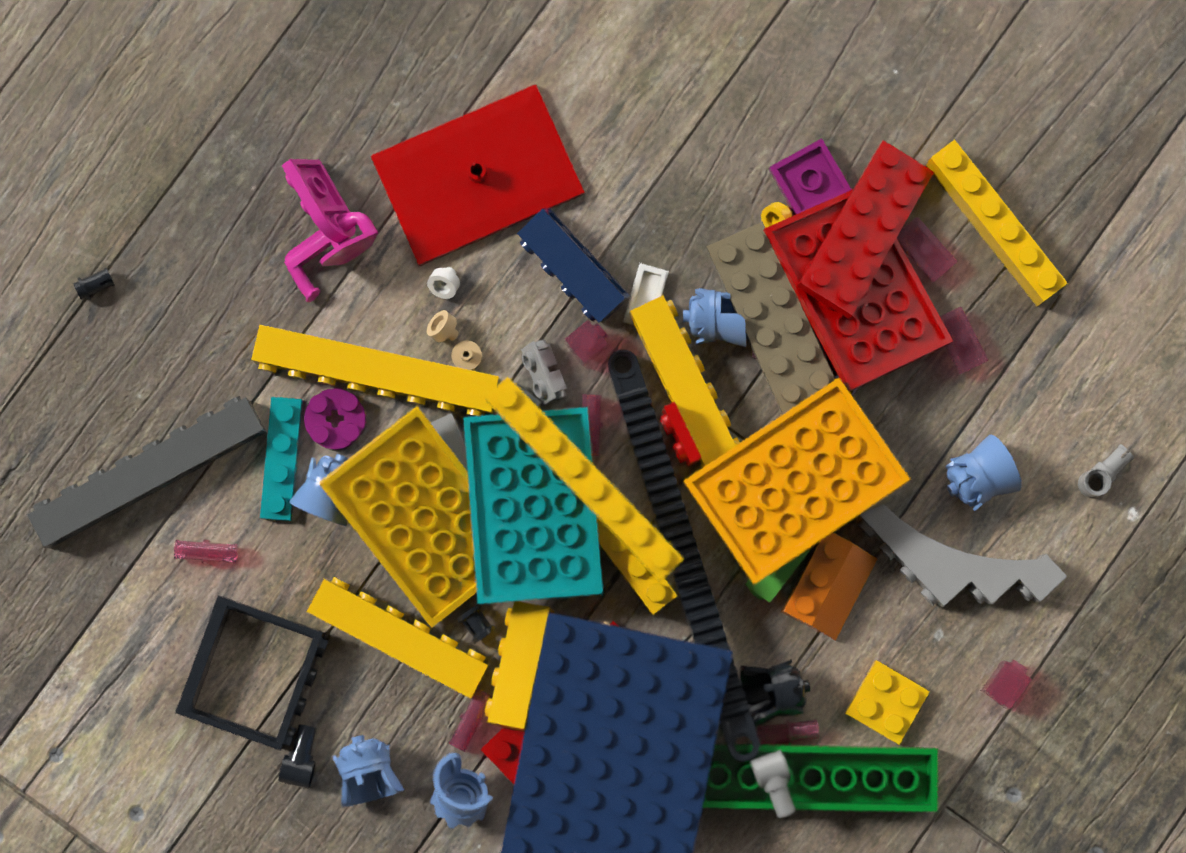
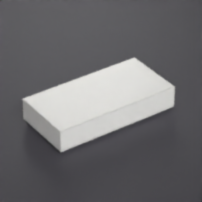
[623,263,669,325]

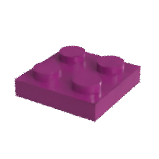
[768,138,851,215]

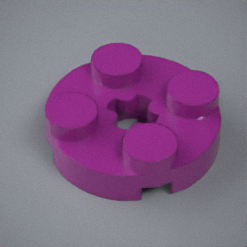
[304,388,366,450]

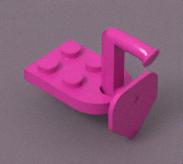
[282,159,378,303]

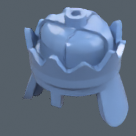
[683,288,747,347]
[945,435,1022,511]
[289,453,348,526]
[332,735,404,807]
[430,753,493,828]

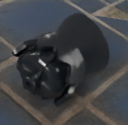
[739,659,810,728]

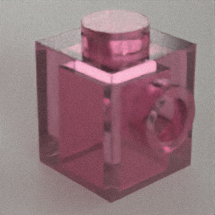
[564,320,608,367]

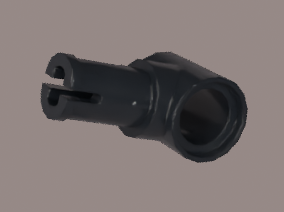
[278,724,317,789]

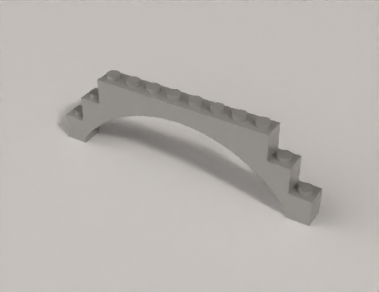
[808,320,1067,607]

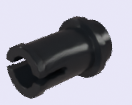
[73,268,115,300]

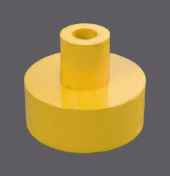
[761,202,792,228]

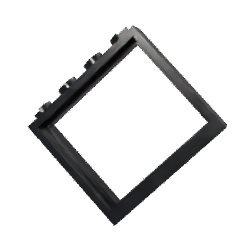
[175,596,328,750]

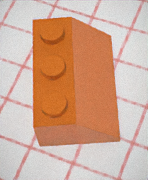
[781,533,877,641]

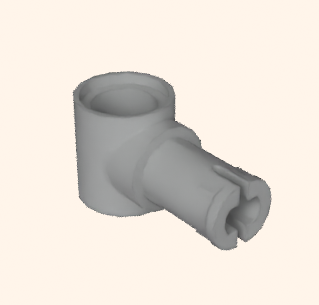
[1078,444,1134,498]
[751,751,795,817]

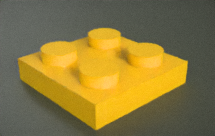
[845,660,930,745]

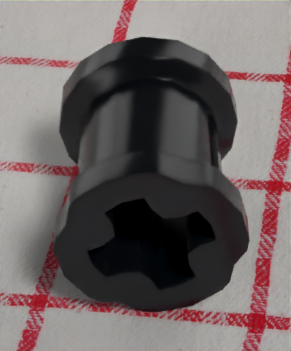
[457,604,496,644]

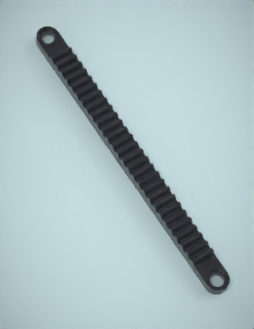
[608,349,760,762]

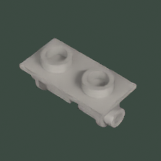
[521,339,567,406]

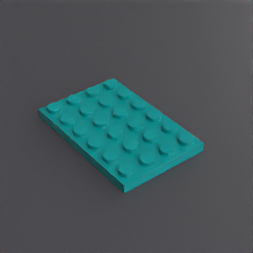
[464,407,603,604]

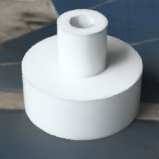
[427,267,460,299]

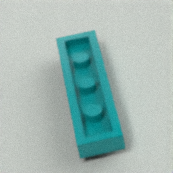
[260,397,303,521]

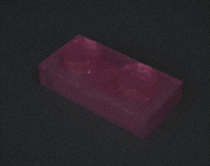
[897,217,958,283]
[940,306,989,375]

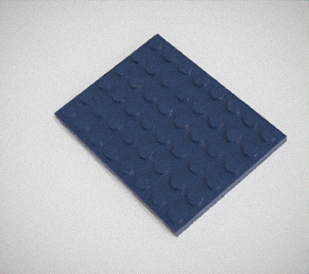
[501,612,733,853]

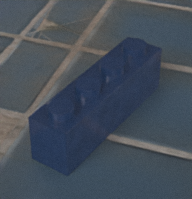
[517,208,631,323]

